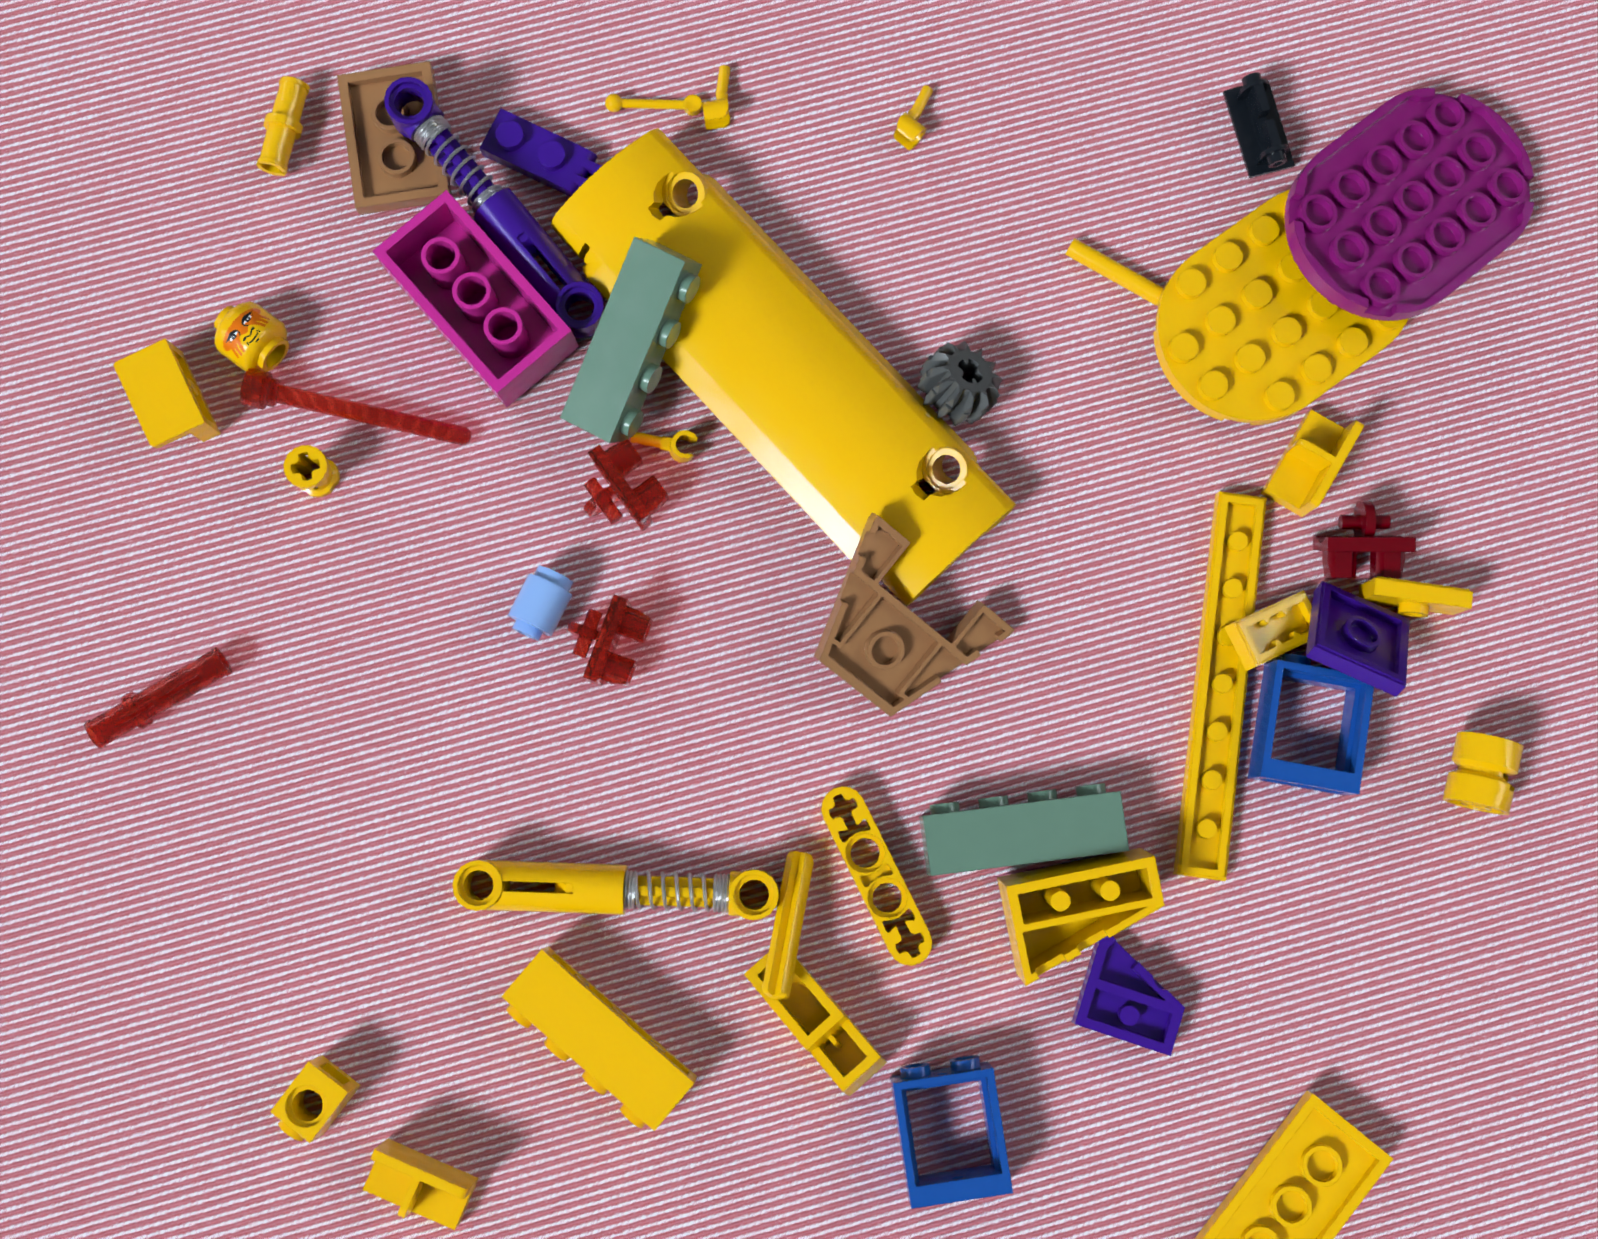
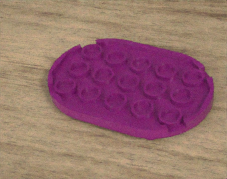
[1284,88,1534,321]

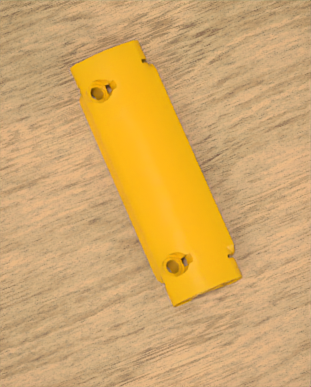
[551,128,1016,607]

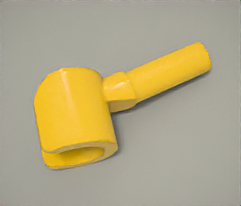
[702,65,731,130]
[894,85,933,151]
[630,430,698,463]

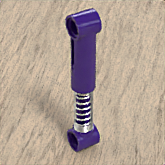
[384,77,605,339]

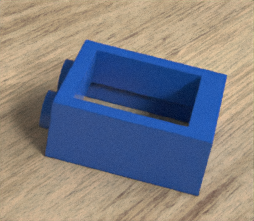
[1248,654,1374,796]
[890,1055,1013,1209]

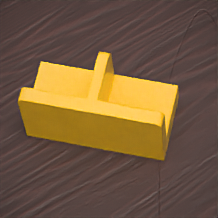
[114,338,221,449]
[1261,409,1365,517]
[362,1138,479,1230]

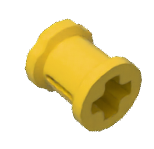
[284,445,340,497]

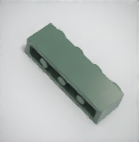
[560,237,702,443]
[919,783,1129,876]

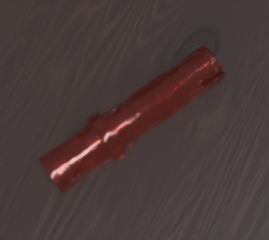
[84,647,232,749]

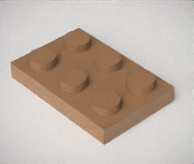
[337,61,452,215]

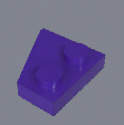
[1071,936,1185,1056]

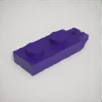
[479,108,601,197]

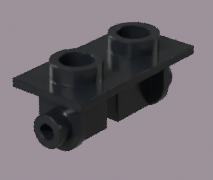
[1223,72,1295,178]

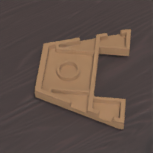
[814,512,1014,717]

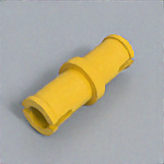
[256,76,310,176]

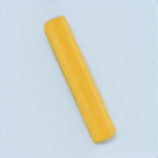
[762,851,814,999]

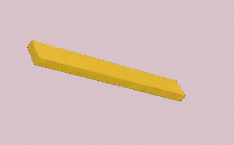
[1173,491,1267,881]

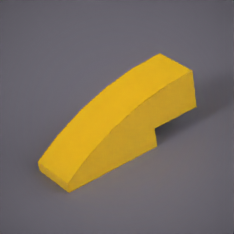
[744,952,887,1096]

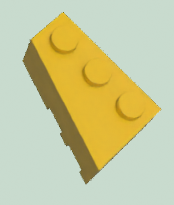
[997,848,1165,986]

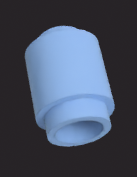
[508,565,573,641]

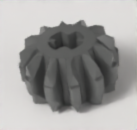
[917,341,1003,426]

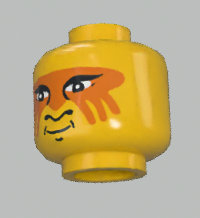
[214,301,289,373]

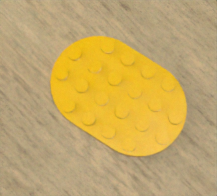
[1153,190,1409,426]

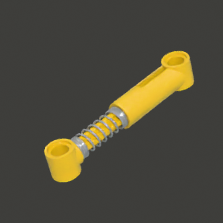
[452,860,779,920]

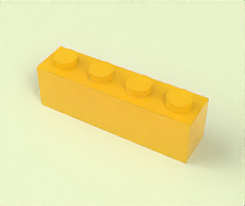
[501,946,697,1131]

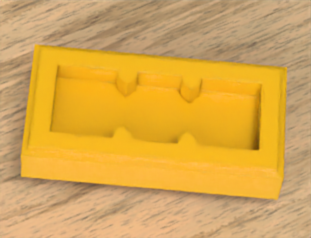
[1358,576,1473,617]
[1224,590,1312,671]

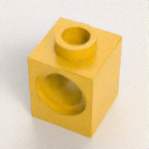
[270,1055,361,1143]

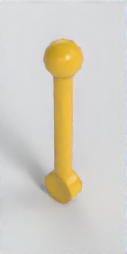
[605,93,702,116]

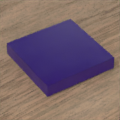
[1306,581,1410,697]

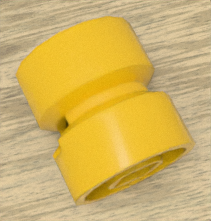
[1443,731,1524,815]

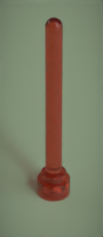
[240,368,472,445]

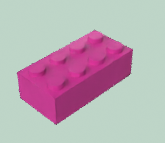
[372,190,579,408]

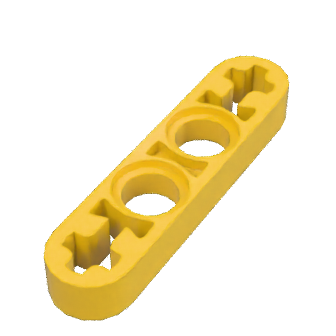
[821,786,932,966]

